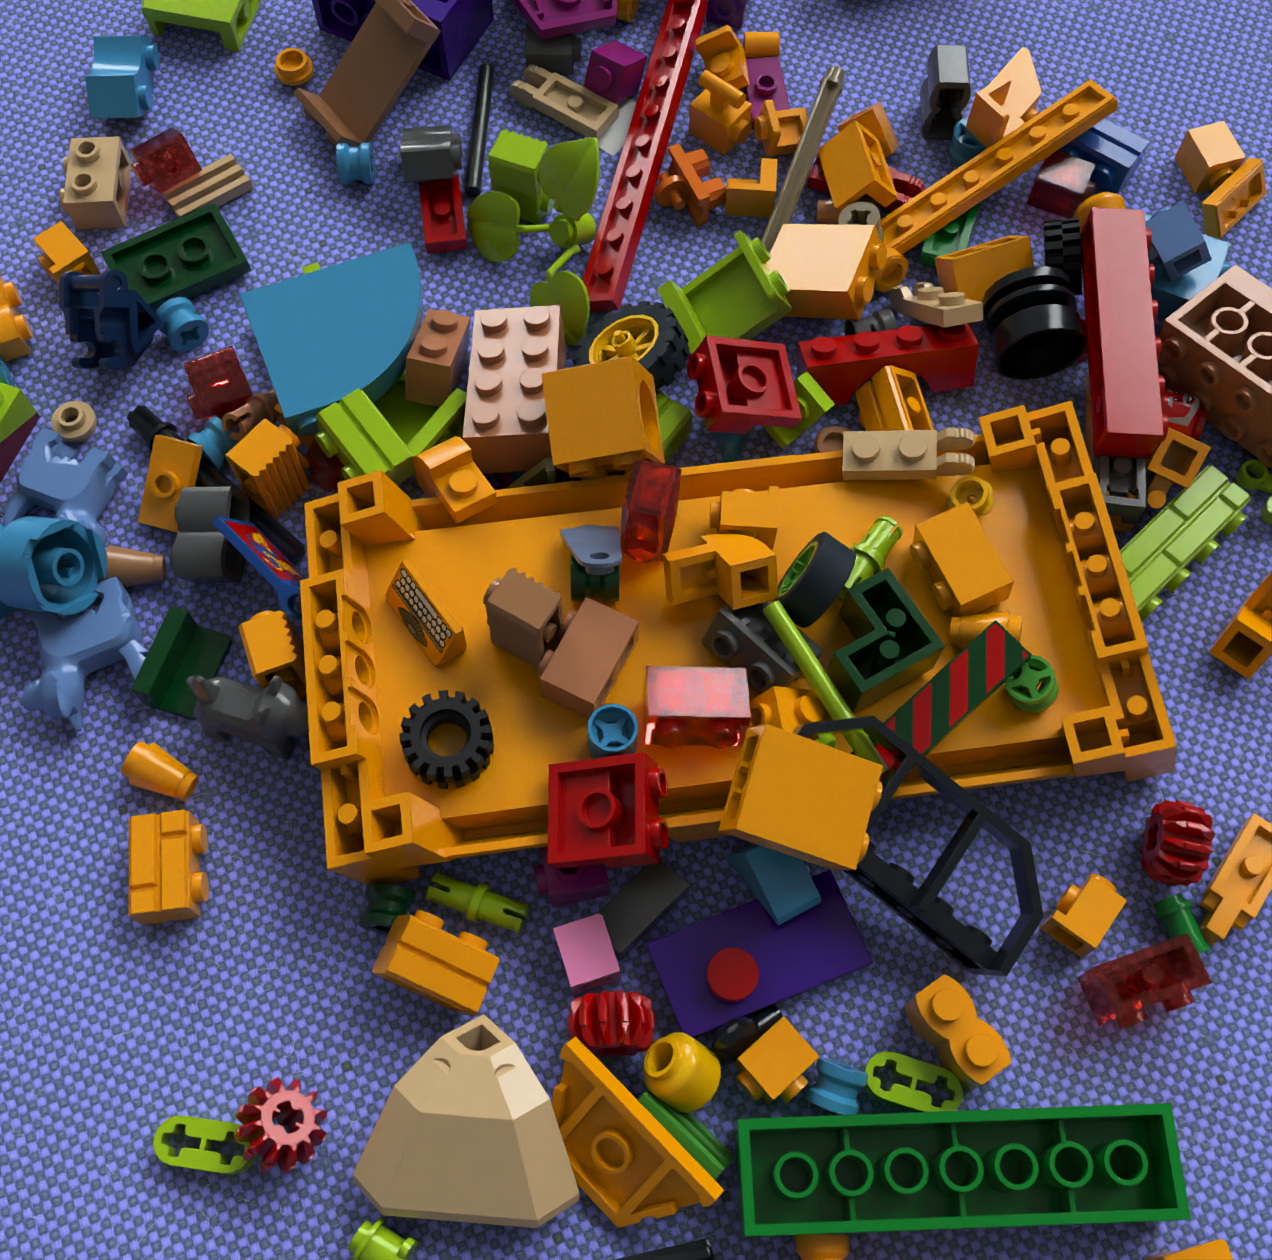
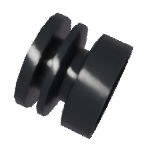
[982,266,1087,380]

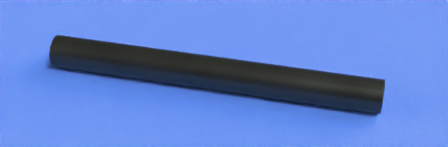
[465,64,495,197]

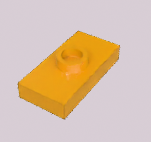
[1201,158,1267,240]
[138,435,203,533]

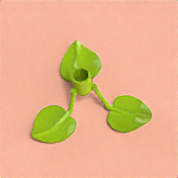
[466,137,600,346]

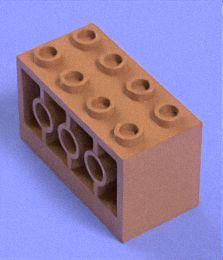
[1158,264,1272,468]

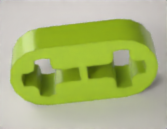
[862,1051,963,1112]
[153,1115,258,1175]

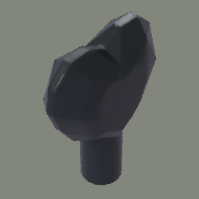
[709,1005,783,1067]

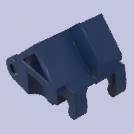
[59,269,163,370]

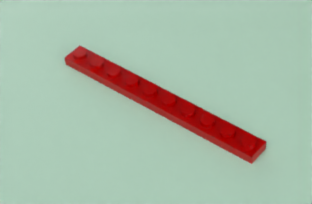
[582,0,709,312]

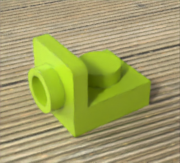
[762,371,835,448]

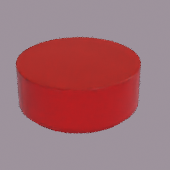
[706,948,759,1003]

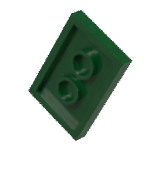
[100,203,252,313]

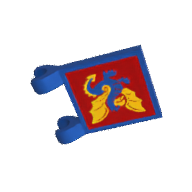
[211,516,307,619]

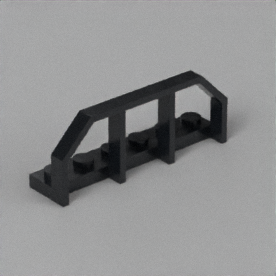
[792,716,1044,976]

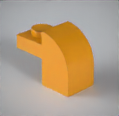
[413,436,498,523]
[663,533,778,610]
[1209,570,1272,679]

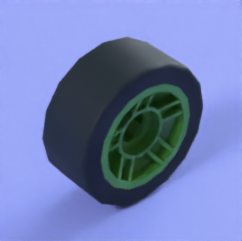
[772,531,856,628]

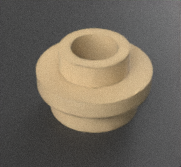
[51,401,97,443]

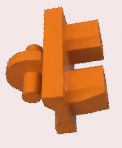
[654,143,727,227]

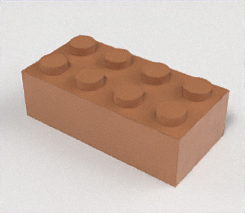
[462,305,566,474]

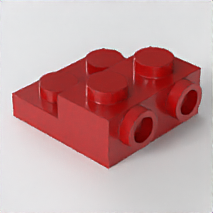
[687,335,802,434]
[547,752,669,869]

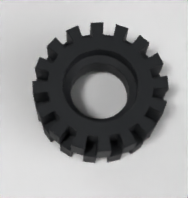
[1043,218,1082,295]
[399,690,494,789]

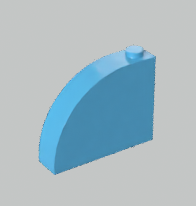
[240,242,423,435]

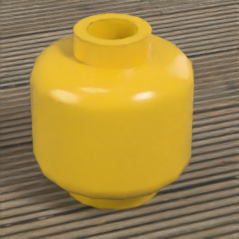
[643,1032,721,1113]

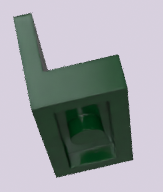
[131,606,233,721]

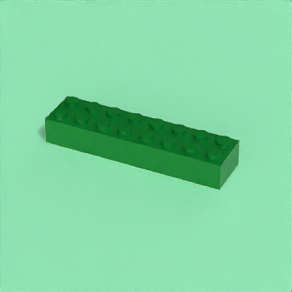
[734,1103,1191,1238]

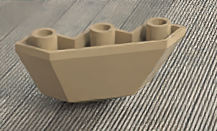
[352,1014,580,1228]

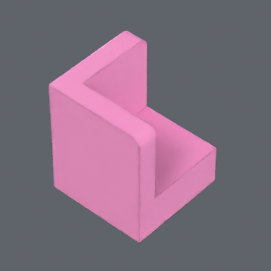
[553,914,621,996]

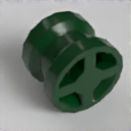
[359,883,416,934]

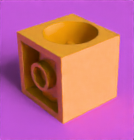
[541,356,665,480]

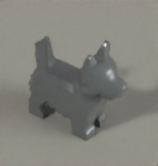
[186,675,309,761]

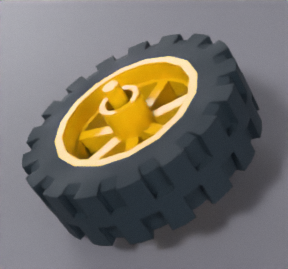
[572,301,689,395]

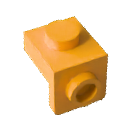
[754,100,808,157]
[745,686,827,741]

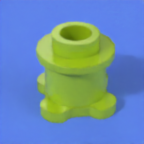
[347,1217,419,1260]

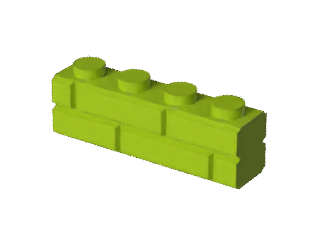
[1120,465,1251,622]

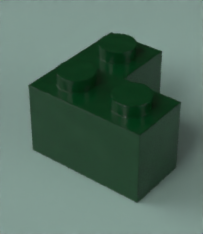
[826,568,945,714]

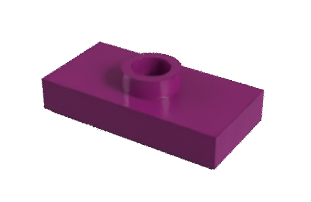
[743,56,790,129]

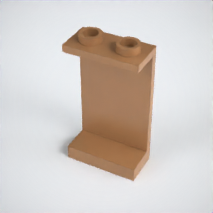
[294,0,441,147]

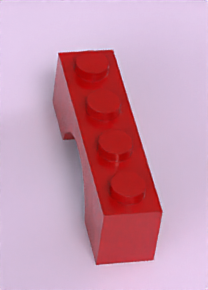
[796,323,979,406]

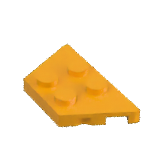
[551,1036,724,1228]

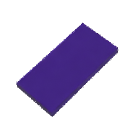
[646,869,873,1038]

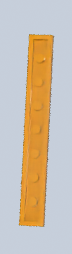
[880,79,1118,255]

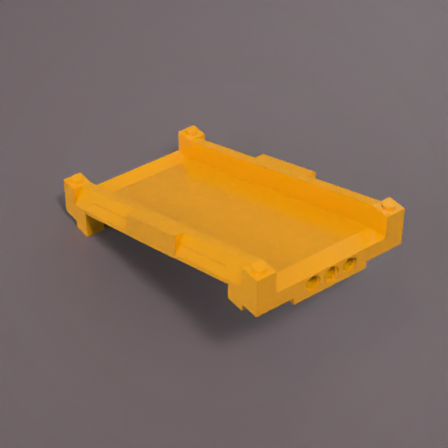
[300,400,1177,885]

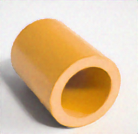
[743,32,780,59]

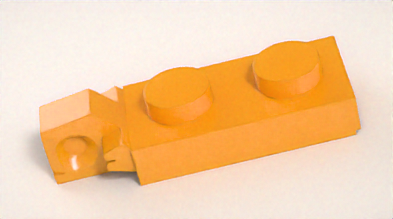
[1199,813,1272,946]

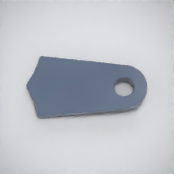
[560,524,622,575]

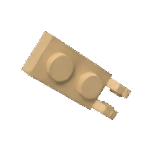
[509,64,619,140]
[889,281,983,327]
[842,427,975,480]

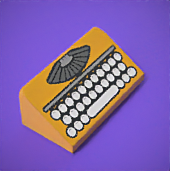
[386,558,467,667]

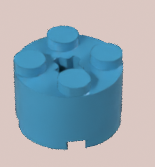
[0,516,107,615]

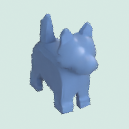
[1,427,128,546]
[23,576,148,732]

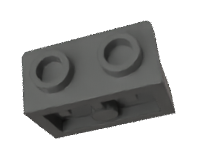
[702,601,824,695]

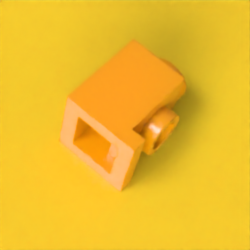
[33,221,101,286]
[709,486,779,550]
[1039,873,1127,958]

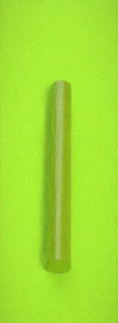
[762,600,889,774]

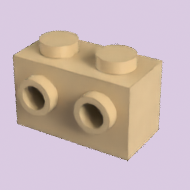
[59,136,132,230]

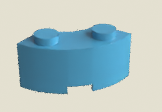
[85,35,160,118]

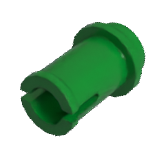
[1153,893,1211,961]

